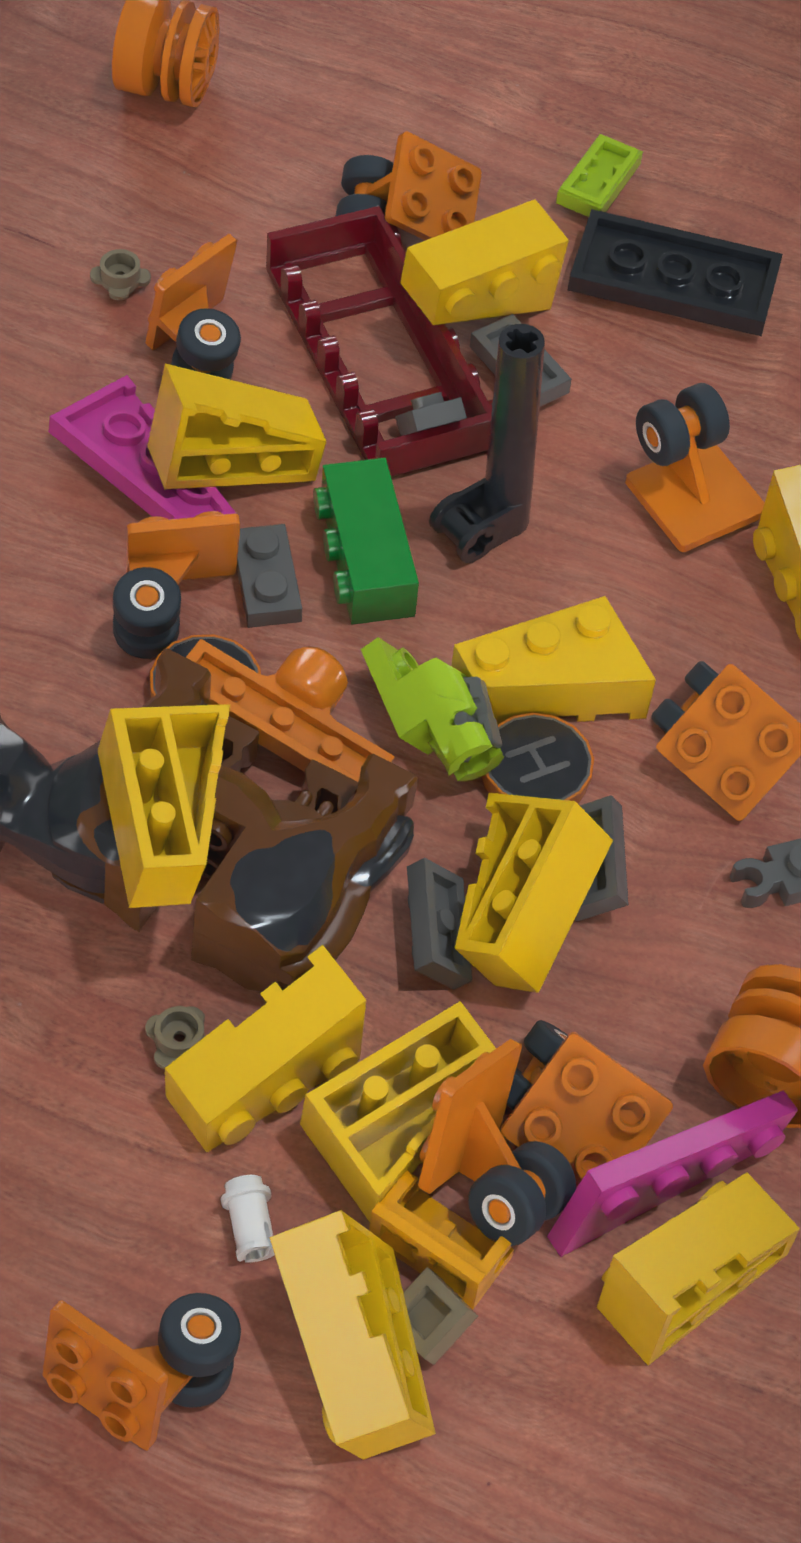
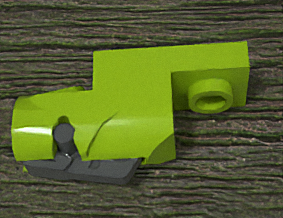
[360,637,504,781]

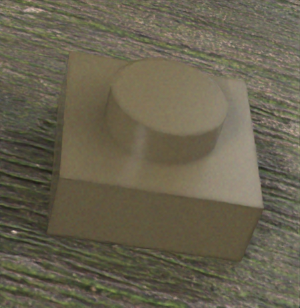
[404,1267,478,1365]

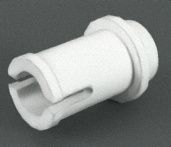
[220,1175,275,1263]

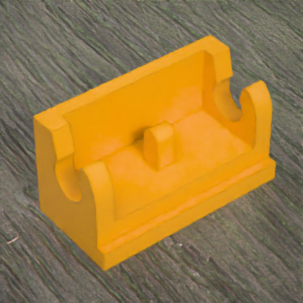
[369,1170,514,1310]

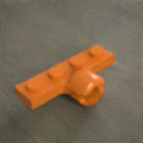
[186,639,395,782]

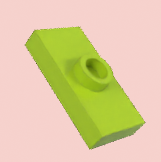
[556,134,643,217]

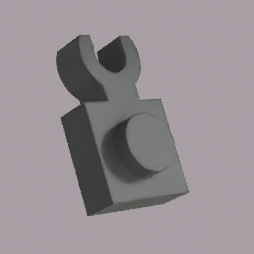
[395,392,467,436]
[730,838,801,908]

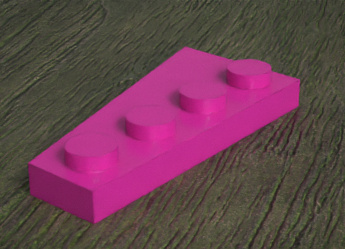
[48,375,236,520]
[547,1090,798,1257]

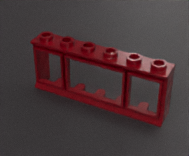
[266,206,493,477]

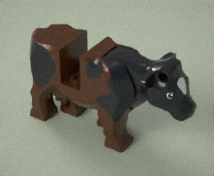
[0,648,418,992]

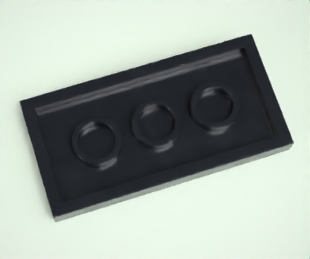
[567,209,783,337]

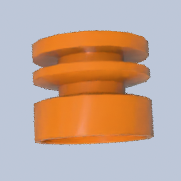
[112,0,220,107]
[703,964,801,1128]

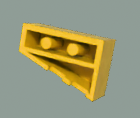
[147,363,327,489]
[97,704,230,908]
[165,945,366,1153]
[597,1172,800,1366]

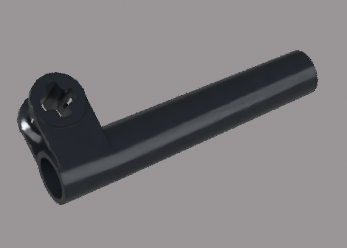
[429,324,545,563]

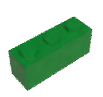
[313,458,419,625]

